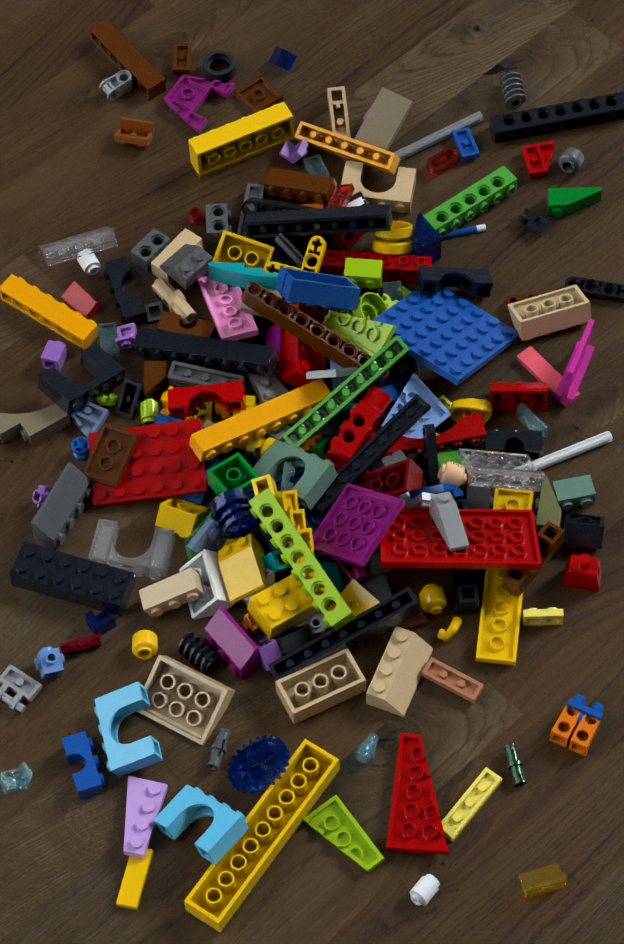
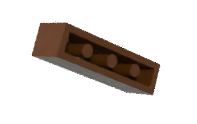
[263,167,339,205]

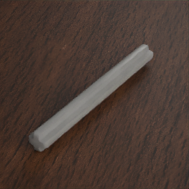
[393,111,483,161]

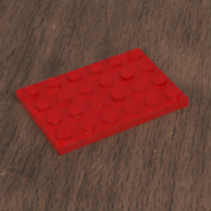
[88,418,208,508]

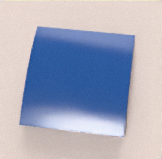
[409,483,463,499]

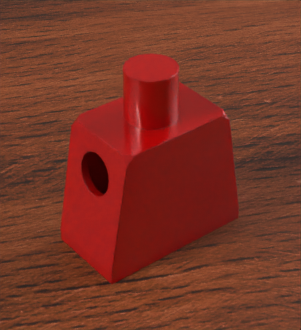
[562,554,602,591]

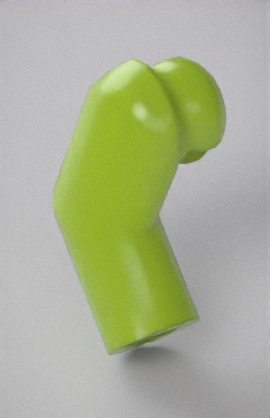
[95,393,118,407]

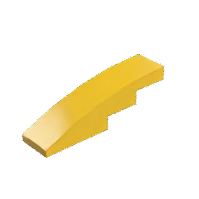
[277,490,315,564]

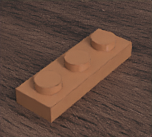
[421,657,484,704]

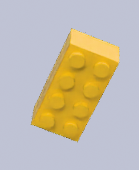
[247,572,331,639]

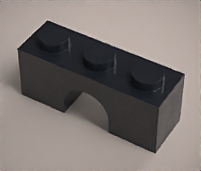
[485,429,543,461]

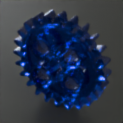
[226,735,291,794]

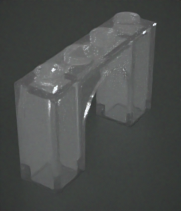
[88,519,176,580]

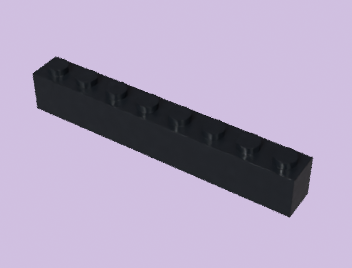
[244,204,393,239]
[132,328,280,376]
[268,587,422,681]

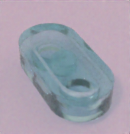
[280,461,295,491]

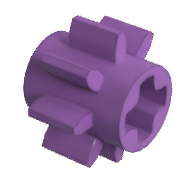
[32,485,52,508]

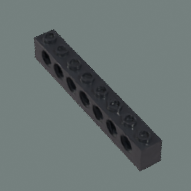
[489,92,624,144]

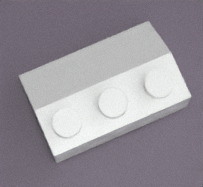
[179,549,235,620]

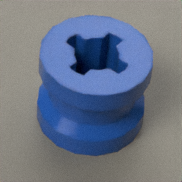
[71,437,89,461]

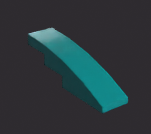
[208,262,278,290]

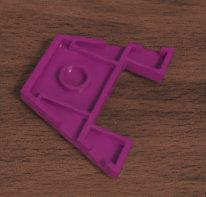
[164,75,235,134]

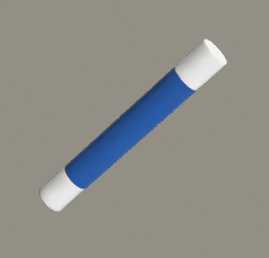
[436,224,486,241]

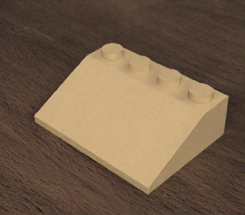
[137,655,235,745]

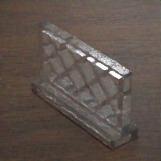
[39,226,118,266]
[457,448,546,492]

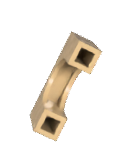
[339,161,416,213]

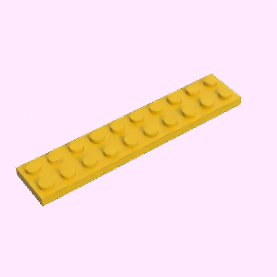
[475,486,534,666]

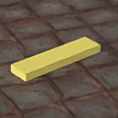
[441,767,503,842]

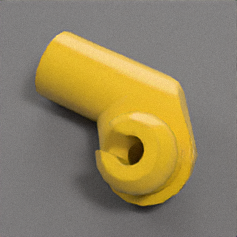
[437,616,462,642]

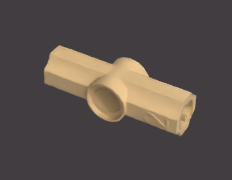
[152,277,197,324]

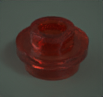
[187,208,205,225]

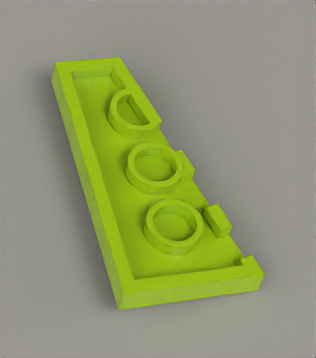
[322,310,397,356]
[303,795,385,873]

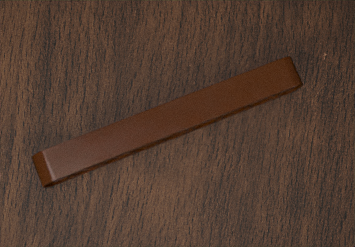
[241,282,389,388]

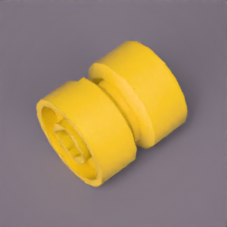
[246,435,280,457]

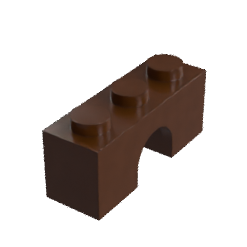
[156,311,217,338]

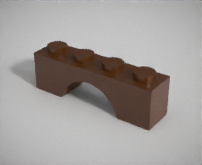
[502,521,565,598]

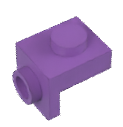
[279,139,309,164]
[115,322,137,349]

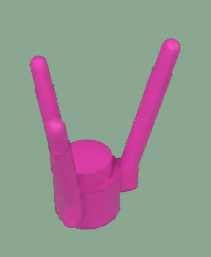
[333,558,370,584]

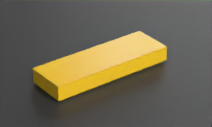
[116,849,153,910]

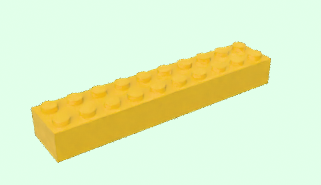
[184,739,340,932]

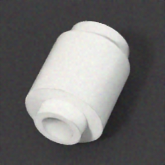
[77,248,101,275]
[410,874,440,906]

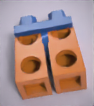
[550,694,604,757]

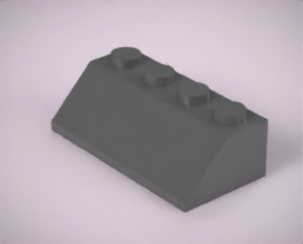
[31,462,93,550]

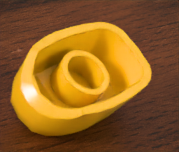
[450,398,493,425]

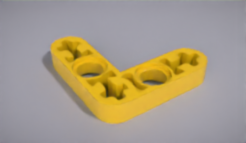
[264,236,327,273]

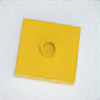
[328,579,380,616]

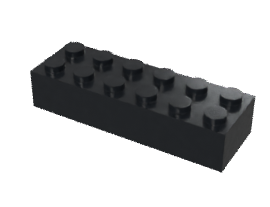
[9,542,136,617]

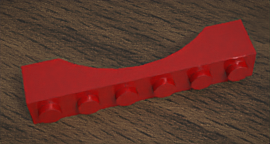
[368,413,486,462]

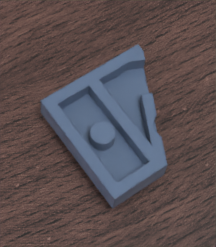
[68,402,109,439]
[186,518,227,552]

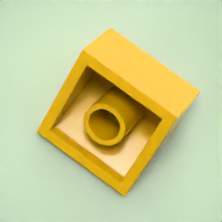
[155,497,209,538]

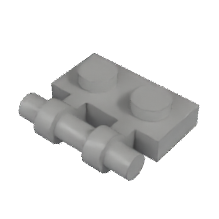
[0,664,43,713]

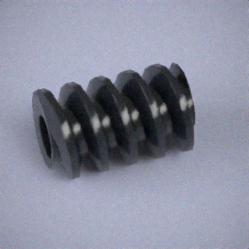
[177,631,221,675]

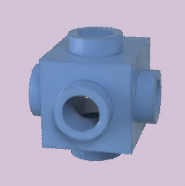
[34,647,65,680]

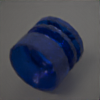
[209,488,260,539]

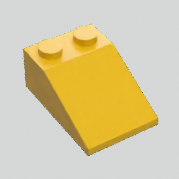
[218,534,265,604]

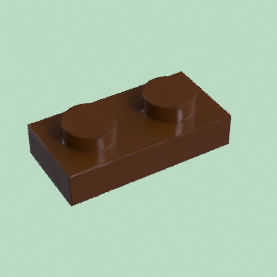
[173,43,192,74]

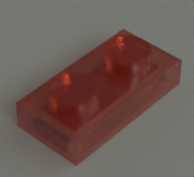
[326,183,355,208]

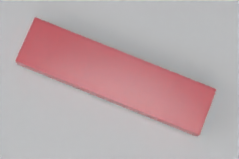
[516,346,580,407]

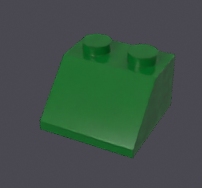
[207,452,260,499]

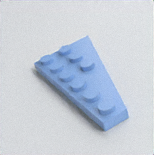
[366,373,451,473]

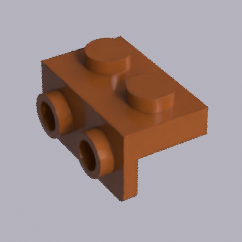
[114,117,154,147]

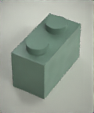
[552,474,596,511]

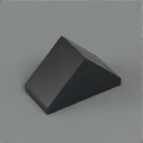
[115,378,144,419]

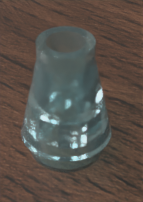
[354,732,379,764]

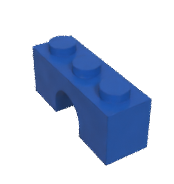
[61,731,106,800]

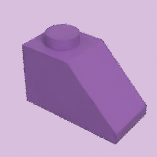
[251,633,283,671]

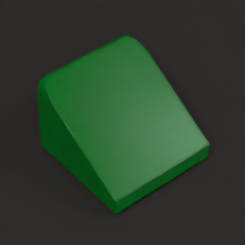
[310,437,331,460]

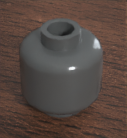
[558,147,584,174]

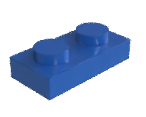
[452,127,480,162]

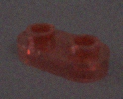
[427,148,459,174]

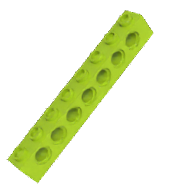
[248,488,356,631]

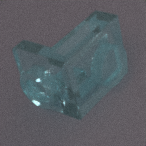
[0,761,32,793]

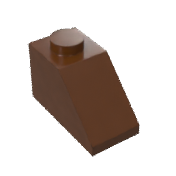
[144,361,170,399]

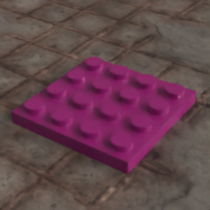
[313,483,406,568]

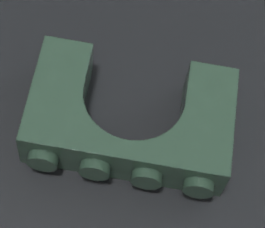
[253,440,338,510]

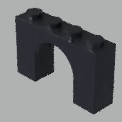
[38,343,125,414]

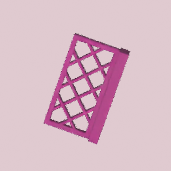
[554,319,595,404]

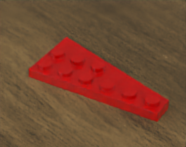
[386,733,449,855]

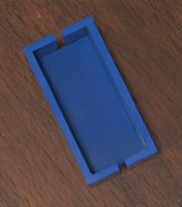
[275,267,361,312]

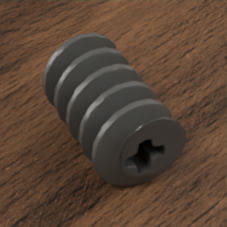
[499,71,526,110]

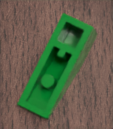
[547,187,602,217]

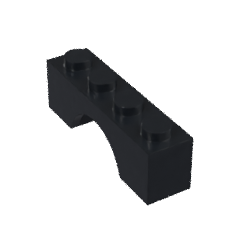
[103,256,148,326]
[415,266,493,298]

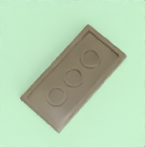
[354,87,414,151]

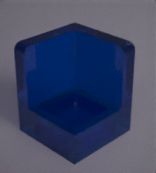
[269,46,297,72]
[84,610,116,636]

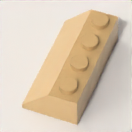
[507,285,592,341]
[366,626,433,717]

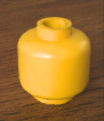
[419,584,447,615]
[132,630,158,660]

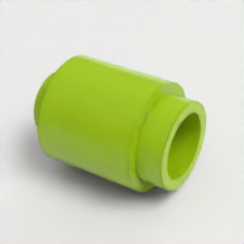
[140,399,159,426]

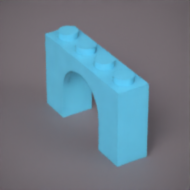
[94,682,163,777]
[154,785,249,865]

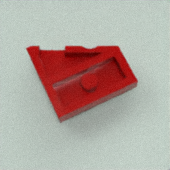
[521,140,555,178]

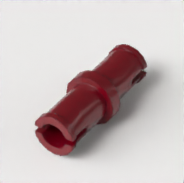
[60,633,102,656]

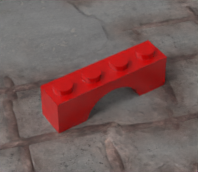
[167,381,246,418]

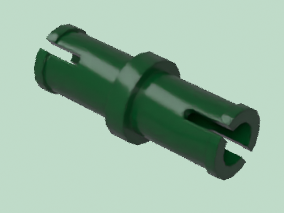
[503,744,527,787]

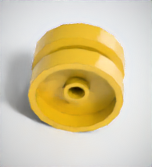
[372,221,413,255]

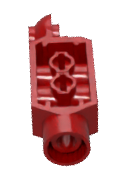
[324,385,392,472]

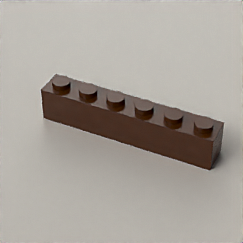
[89,18,166,101]

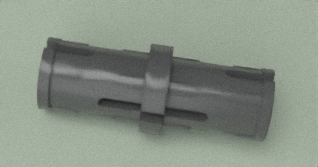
[206,728,231,770]

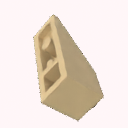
[327,86,351,138]

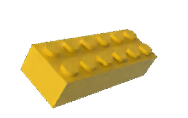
[188,102,295,177]

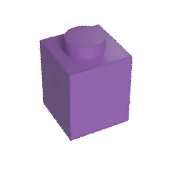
[40,340,68,372]

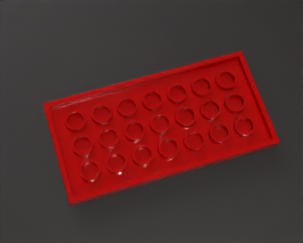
[379,508,542,570]

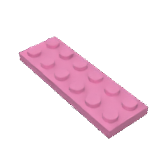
[197,272,259,341]

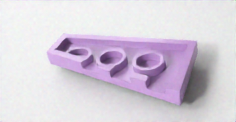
[123,776,168,859]

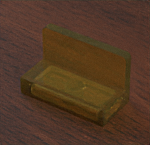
[519,863,568,899]

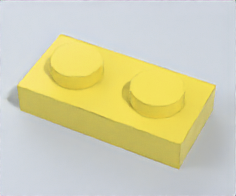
[522,607,564,626]

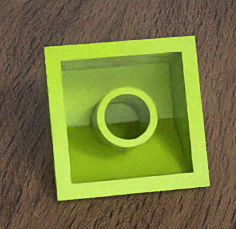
[344,258,383,289]

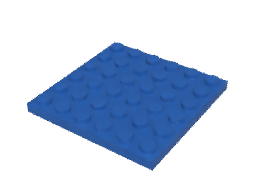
[373,287,519,386]

